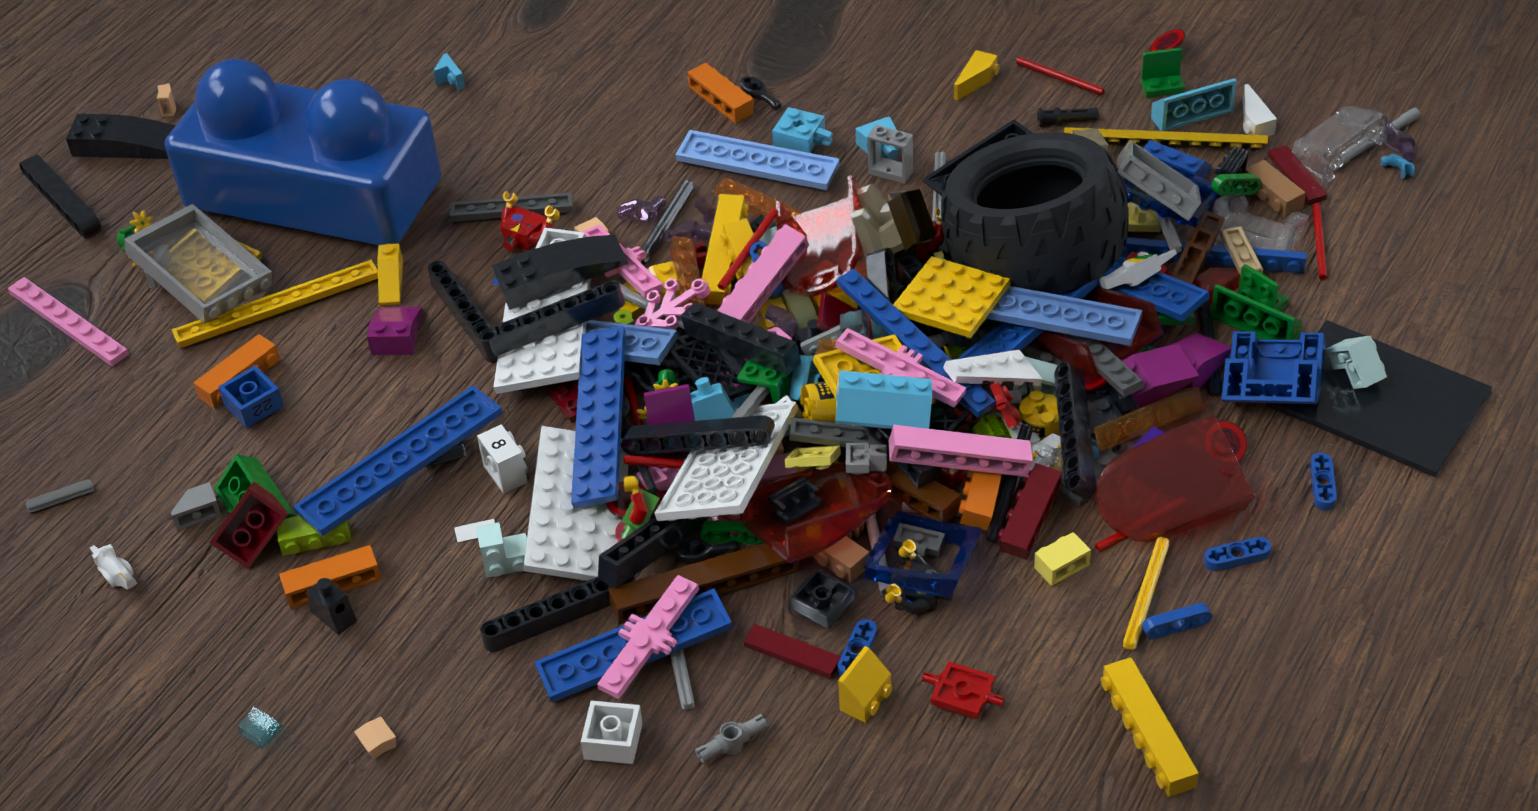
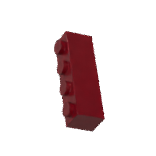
[998,463,1062,560]

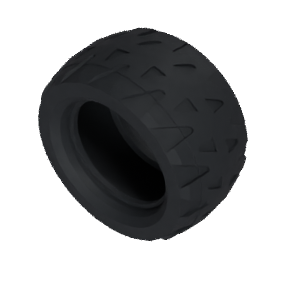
[941,132,1129,295]

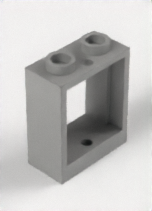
[867,125,913,184]

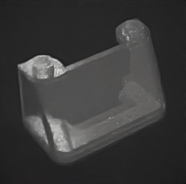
[1293,105,1388,183]
[1212,195,1310,251]

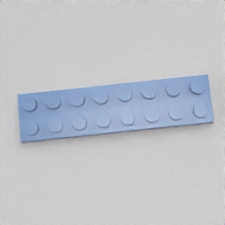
[675,130,840,190]

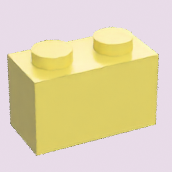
[1034,532,1091,586]

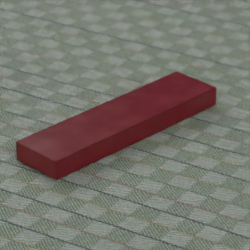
[1268,145,1327,205]
[743,624,841,679]

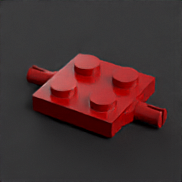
[990,382,1022,431]
[922,661,1005,719]

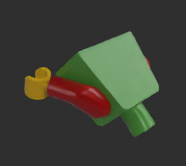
[620,476,659,539]

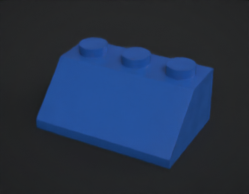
[1143,140,1213,185]

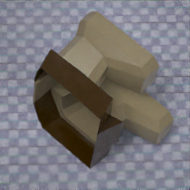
[851,183,935,257]

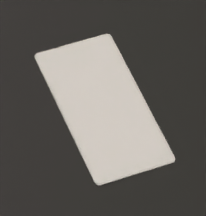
[455,519,495,542]

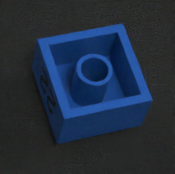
[218,365,284,428]

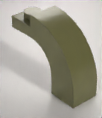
[781,285,818,333]

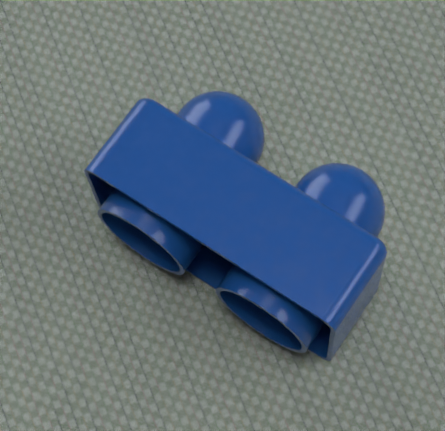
[165,59,441,245]

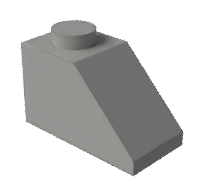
[171,482,221,531]

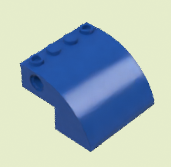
[1222,331,1326,404]

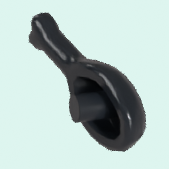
[740,76,782,110]
[675,540,739,563]

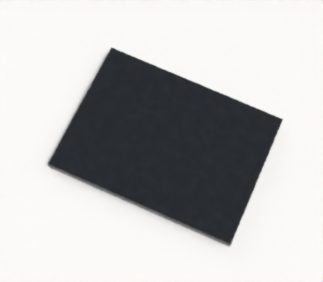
[1266,320,1492,477]

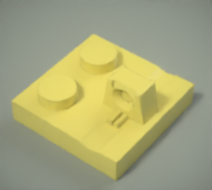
[1128,201,1161,232]
[785,445,841,475]

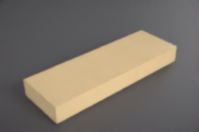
[1220,227,1263,275]

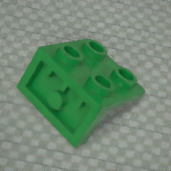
[1140,48,1185,98]
[1238,264,1289,311]
[737,360,793,404]

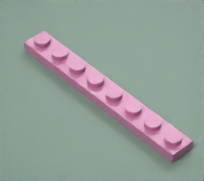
[8,277,129,367]

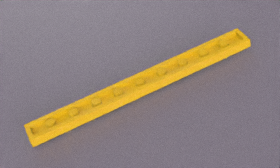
[1064,127,1268,148]
[172,259,378,349]

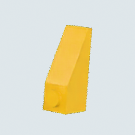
[954,50,999,100]
[377,243,403,306]

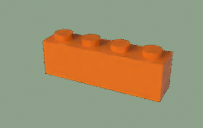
[687,62,754,124]
[193,334,280,409]
[958,470,1002,531]
[279,545,381,609]

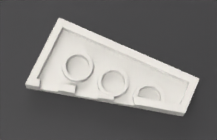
[943,350,1043,386]

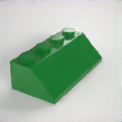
[1211,284,1303,340]
[214,454,295,538]

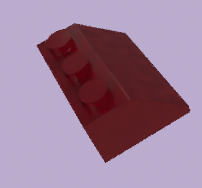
[209,481,289,569]

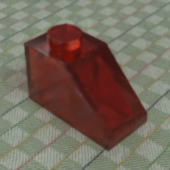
[1195,268,1240,305]

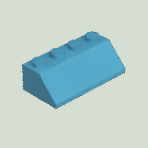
[1151,78,1237,131]
[836,370,932,429]

